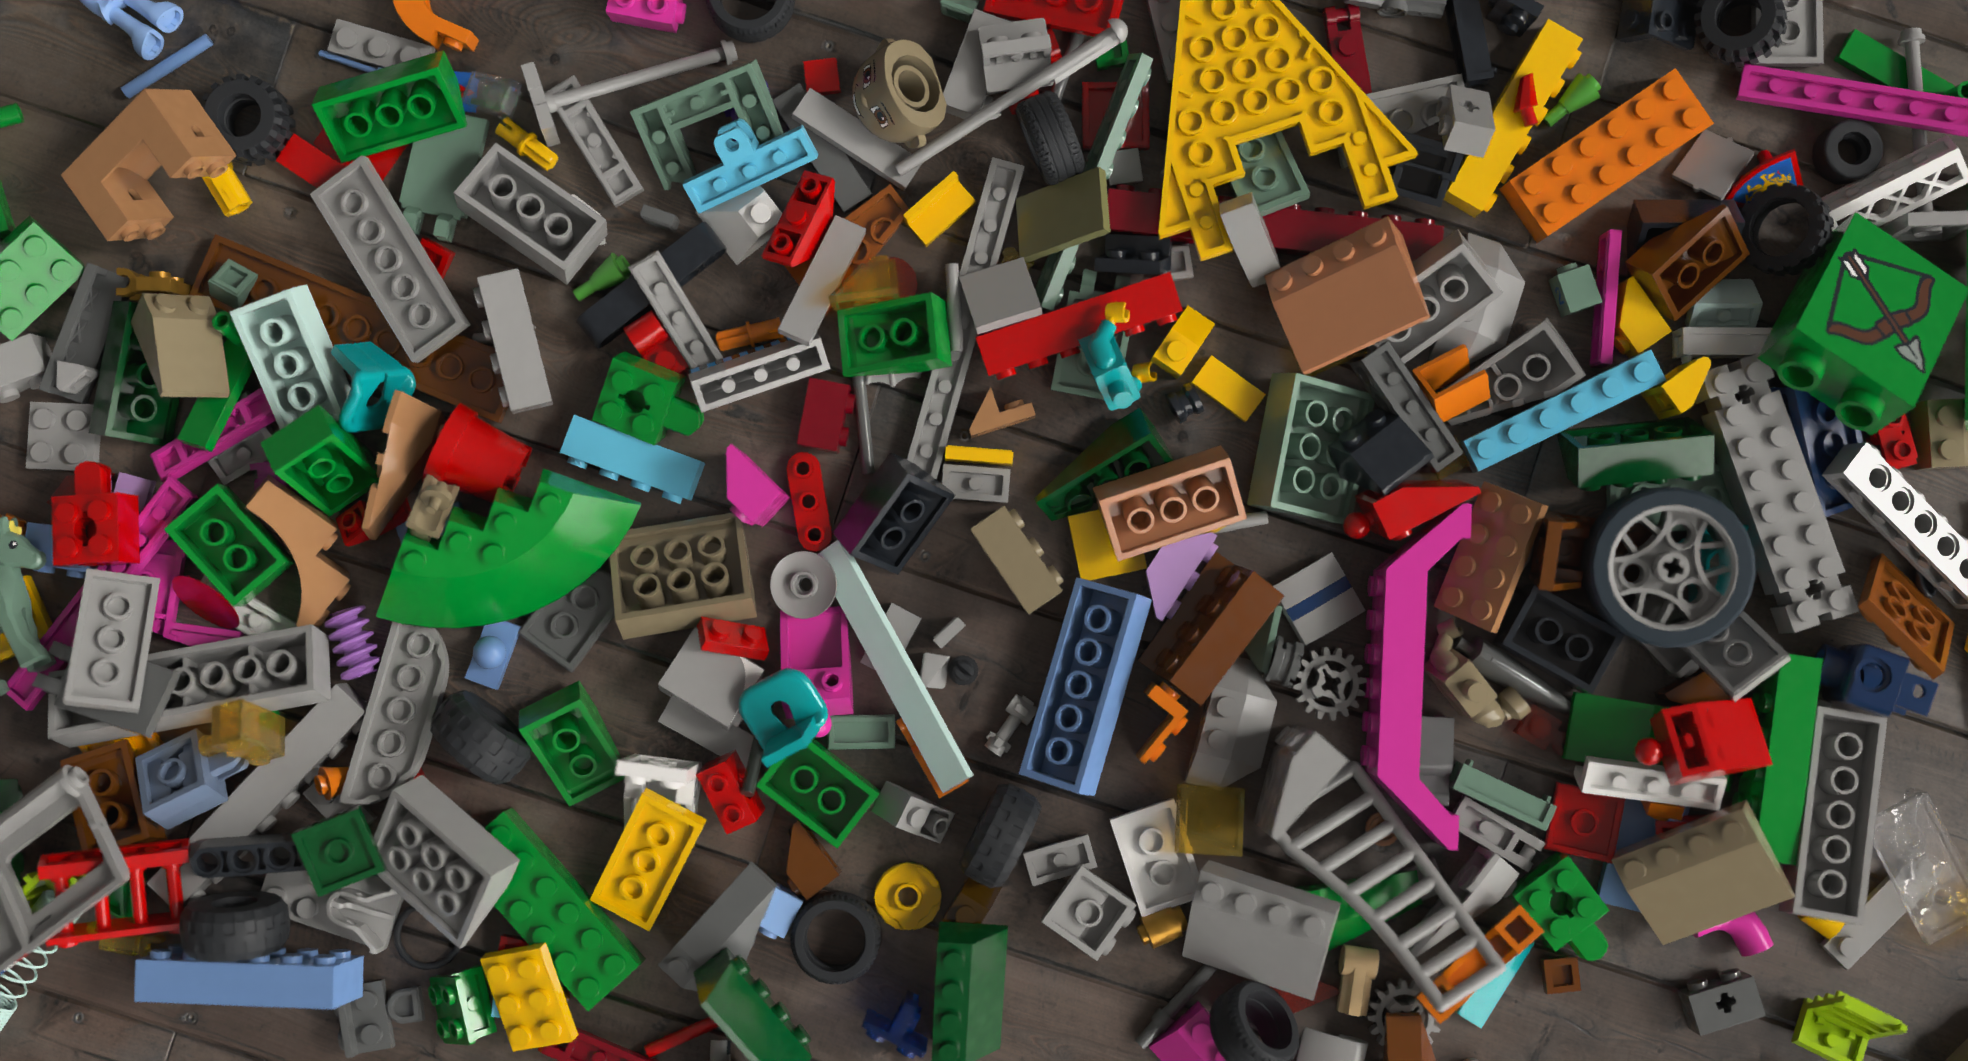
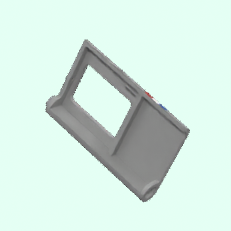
[0,765,130,975]

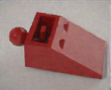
[1343,480,1481,541]
[1634,698,1773,786]

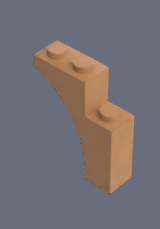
[246,474,351,628]

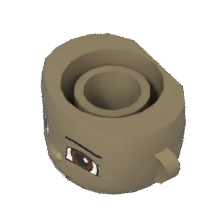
[852,38,947,149]

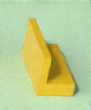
[903,171,976,247]

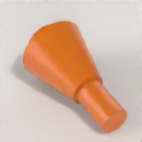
[314,767,349,800]

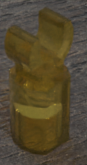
[99,934,165,958]

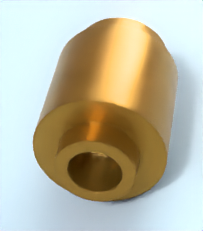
[1136,905,1188,949]

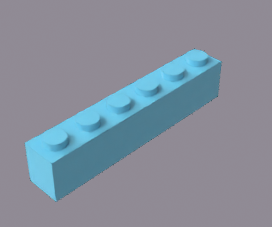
[1458,350,1666,473]

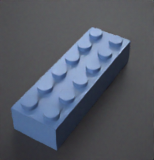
[1019,577,1152,796]
[134,943,364,1009]

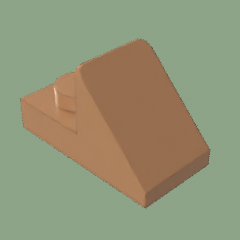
[969,387,1036,439]

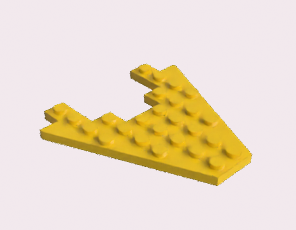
[1158,0,1418,262]

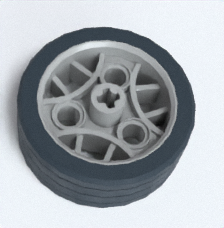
[1581,487,1756,648]

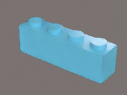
[560,415,705,504]

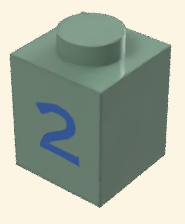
[1548,262,1602,318]

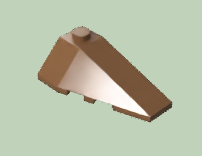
[362,390,446,540]

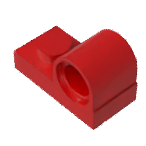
[623,310,690,374]

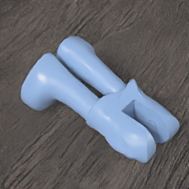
[80,0,184,60]

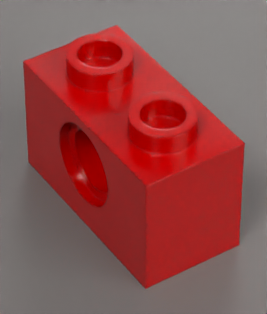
[696,749,766,835]

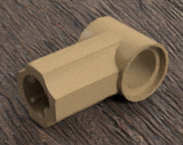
[1336,944,1379,1016]

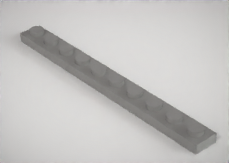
[907,157,1025,480]

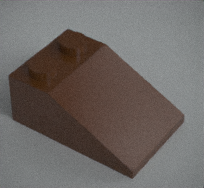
[1625,204,1750,321]
[60,739,167,850]

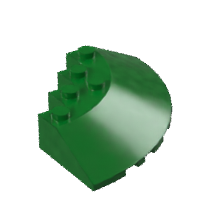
[376,468,641,628]

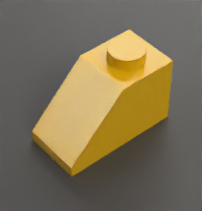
[1614,276,1672,358]
[1150,306,1215,379]

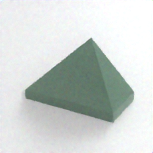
[1244,606,1282,673]

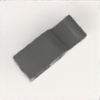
[1419,715,1455,806]

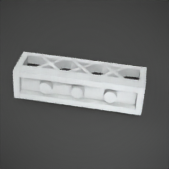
[1822,135,1968,231]
[1574,756,1727,811]

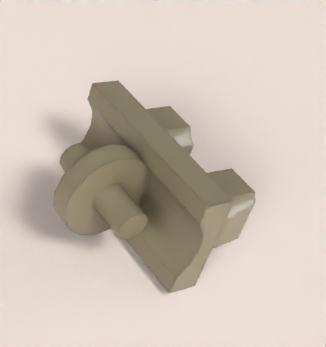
[405,474,460,541]

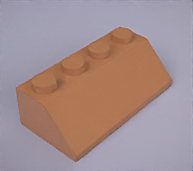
[1093,445,1247,561]

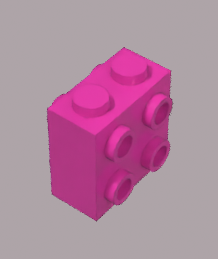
[606,0,686,33]

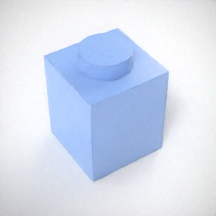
[758,882,805,939]

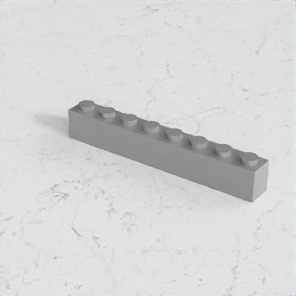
[146,683,368,908]

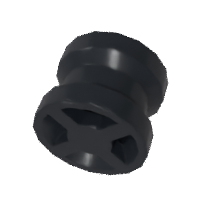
[1165,382,1204,424]

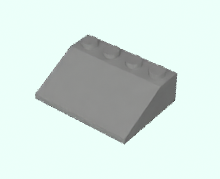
[1253,724,1348,841]
[374,775,520,949]
[1182,860,1341,1001]

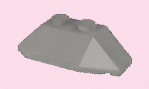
[1427,233,1525,364]
[1185,657,1277,791]

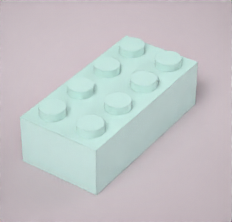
[230,284,351,429]

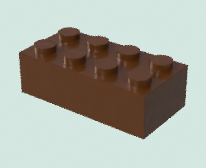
[1154,564,1284,706]

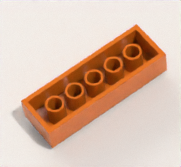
[1499,68,1714,243]

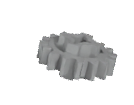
[1291,647,1367,721]
[1366,978,1441,1046]

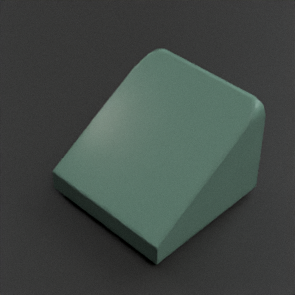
[940,0,979,23]
[208,259,258,309]

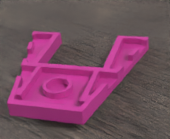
[139,540,244,646]

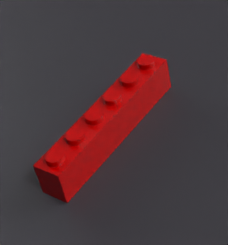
[976,272,1183,380]

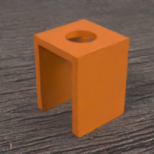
[1412,344,1490,423]

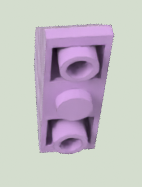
[1145,532,1218,622]

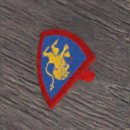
[1724,149,1804,208]

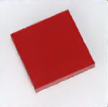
[1082,82,1150,151]
[1543,782,1626,864]

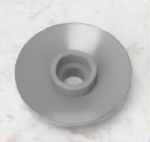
[770,551,837,619]

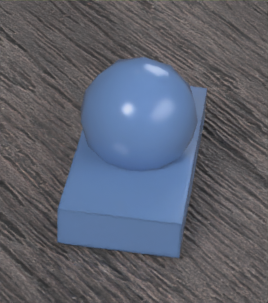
[465,621,522,690]

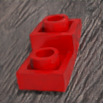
[335,498,411,547]

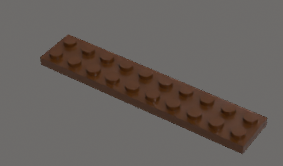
[189,234,508,424]

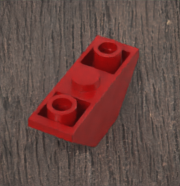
[761,170,835,267]

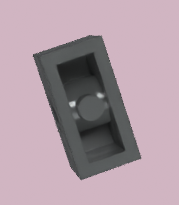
[1677,968,1766,1036]

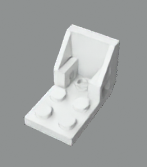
[615,753,702,829]

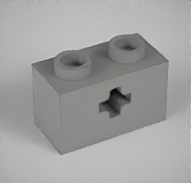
[1436,84,1495,158]

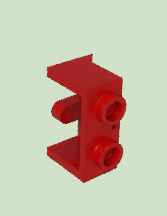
[1866,413,1918,469]

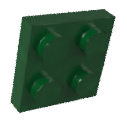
[291,805,386,897]

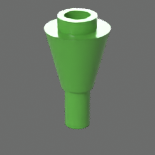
[1543,73,1601,127]
[573,253,631,301]

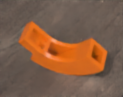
[393,0,479,52]

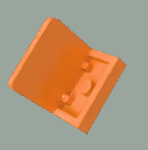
[1136,681,1188,764]

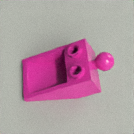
[780,606,854,738]

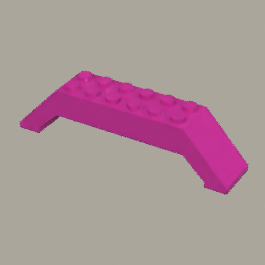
[1360,503,1472,850]

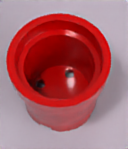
[422,403,532,503]

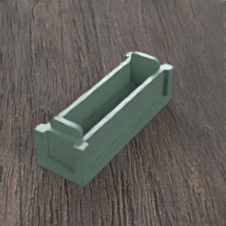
[1449,758,1557,831]

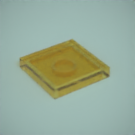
[1174,784,1245,857]

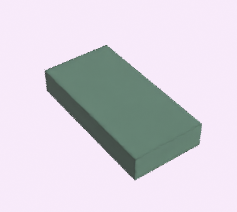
[827,714,896,750]

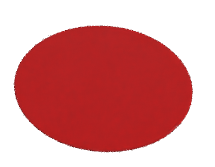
[172,576,240,629]

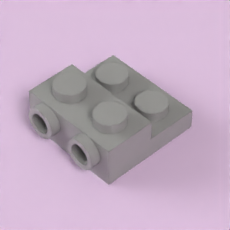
[1040,864,1136,961]

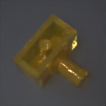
[198,699,285,766]

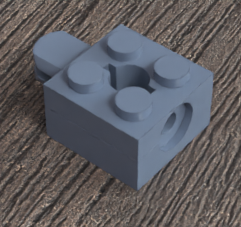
[135,728,250,830]

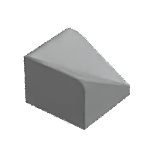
[920,652,950,689]

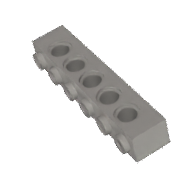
[1822,442,1968,609]

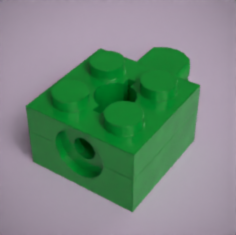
[592,351,704,445]
[1508,851,1610,961]

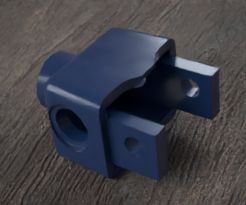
[1814,644,1939,717]

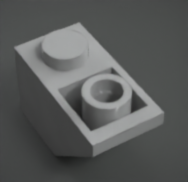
[871,781,955,843]

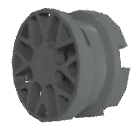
[1263,635,1304,688]

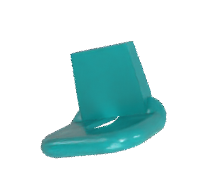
[331,342,416,433]
[738,669,828,767]

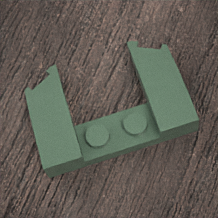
[630,59,783,190]

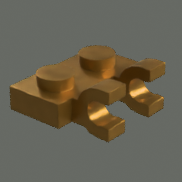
[116,268,193,302]

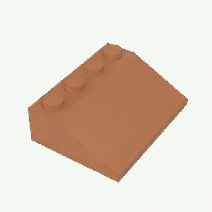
[1264,216,1430,375]

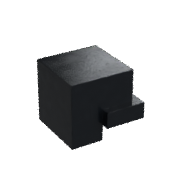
[1389,130,1464,207]

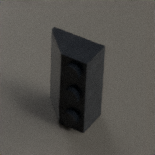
[1627,199,1745,278]
[833,452,956,575]

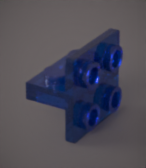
[861,990,928,1059]

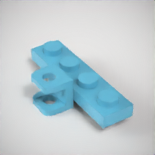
[682,118,818,214]

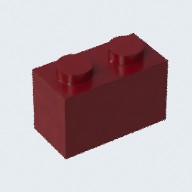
[797,377,856,454]

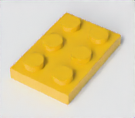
[480,942,578,1052]

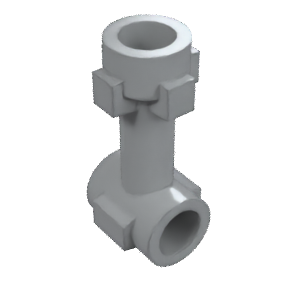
[984,694,1038,757]

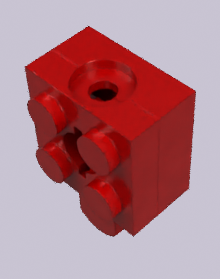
[52,461,140,568]

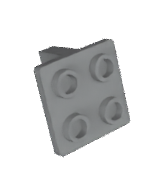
[978,18,1054,94]

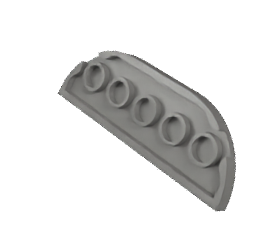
[339,622,449,806]

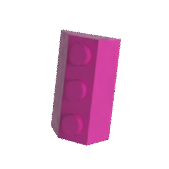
[726,444,791,527]
[1148,1000,1226,1061]

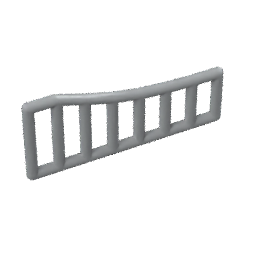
[1276,761,1506,1012]

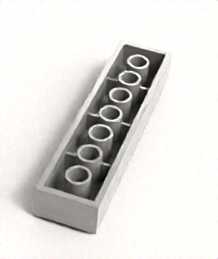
[48,624,331,748]

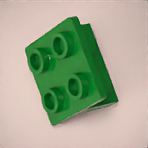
[428,965,497,1045]

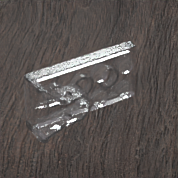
[1873,787,1968,945]

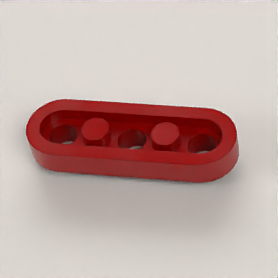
[787,452,833,552]

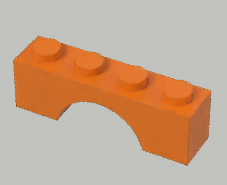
[1415,905,1544,1024]

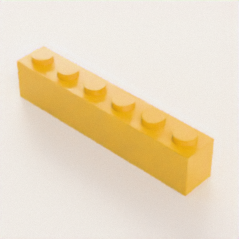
[1444,19,1583,218]

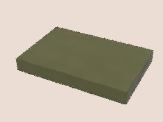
[1016,167,1110,263]

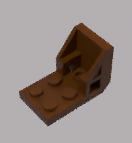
[1528,511,1652,591]

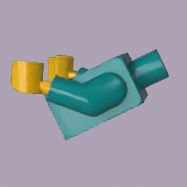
[1078,302,1157,411]

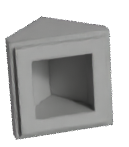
[56,360,100,394]

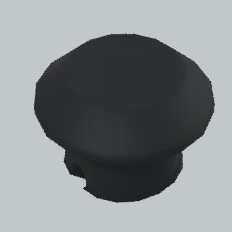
[948,655,978,685]

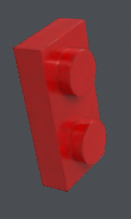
[697,617,769,661]

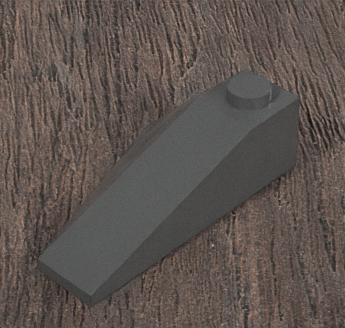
[658,862,777,991]

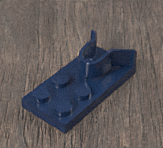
[1770,386,1863,517]

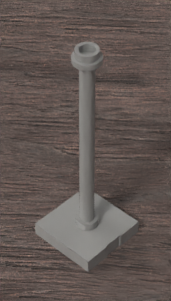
[1881,28,1968,242]
[521,40,738,147]

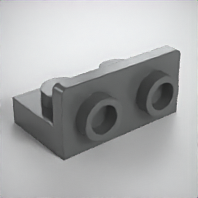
[333,979,396,1058]

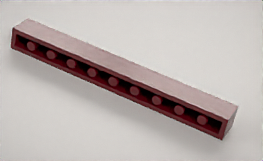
[1105,185,1444,262]

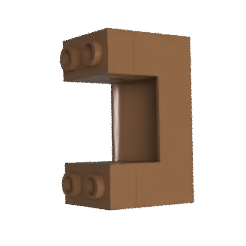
[61,89,237,242]

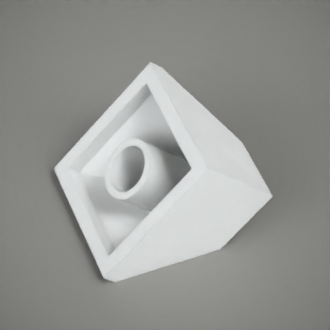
[696,186,782,265]

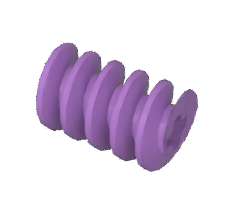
[324,605,381,680]

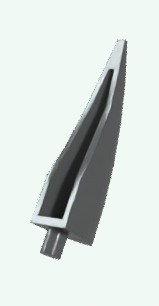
[1453,636,1571,716]

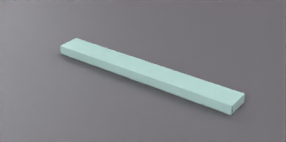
[818,540,974,793]

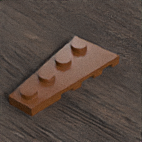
[784,184,909,319]

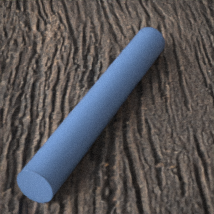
[121,34,214,99]

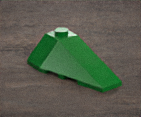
[1293,870,1422,952]

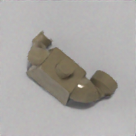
[1424,617,1531,728]

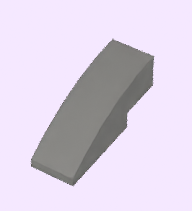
[1219,192,1281,288]

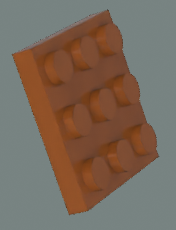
[1858,553,1955,680]

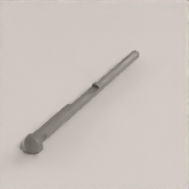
[895,18,1128,176]

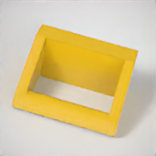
[1641,357,1711,420]

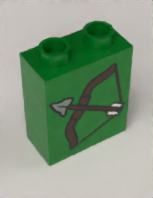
[1757,212,1968,436]

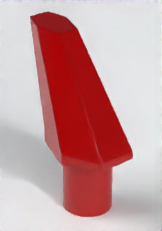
[1513,73,1538,128]

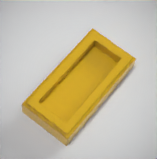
[1191,355,1266,422]
[945,445,1013,466]

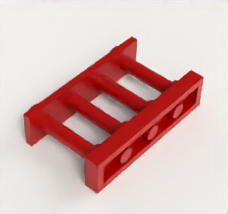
[37,838,191,948]

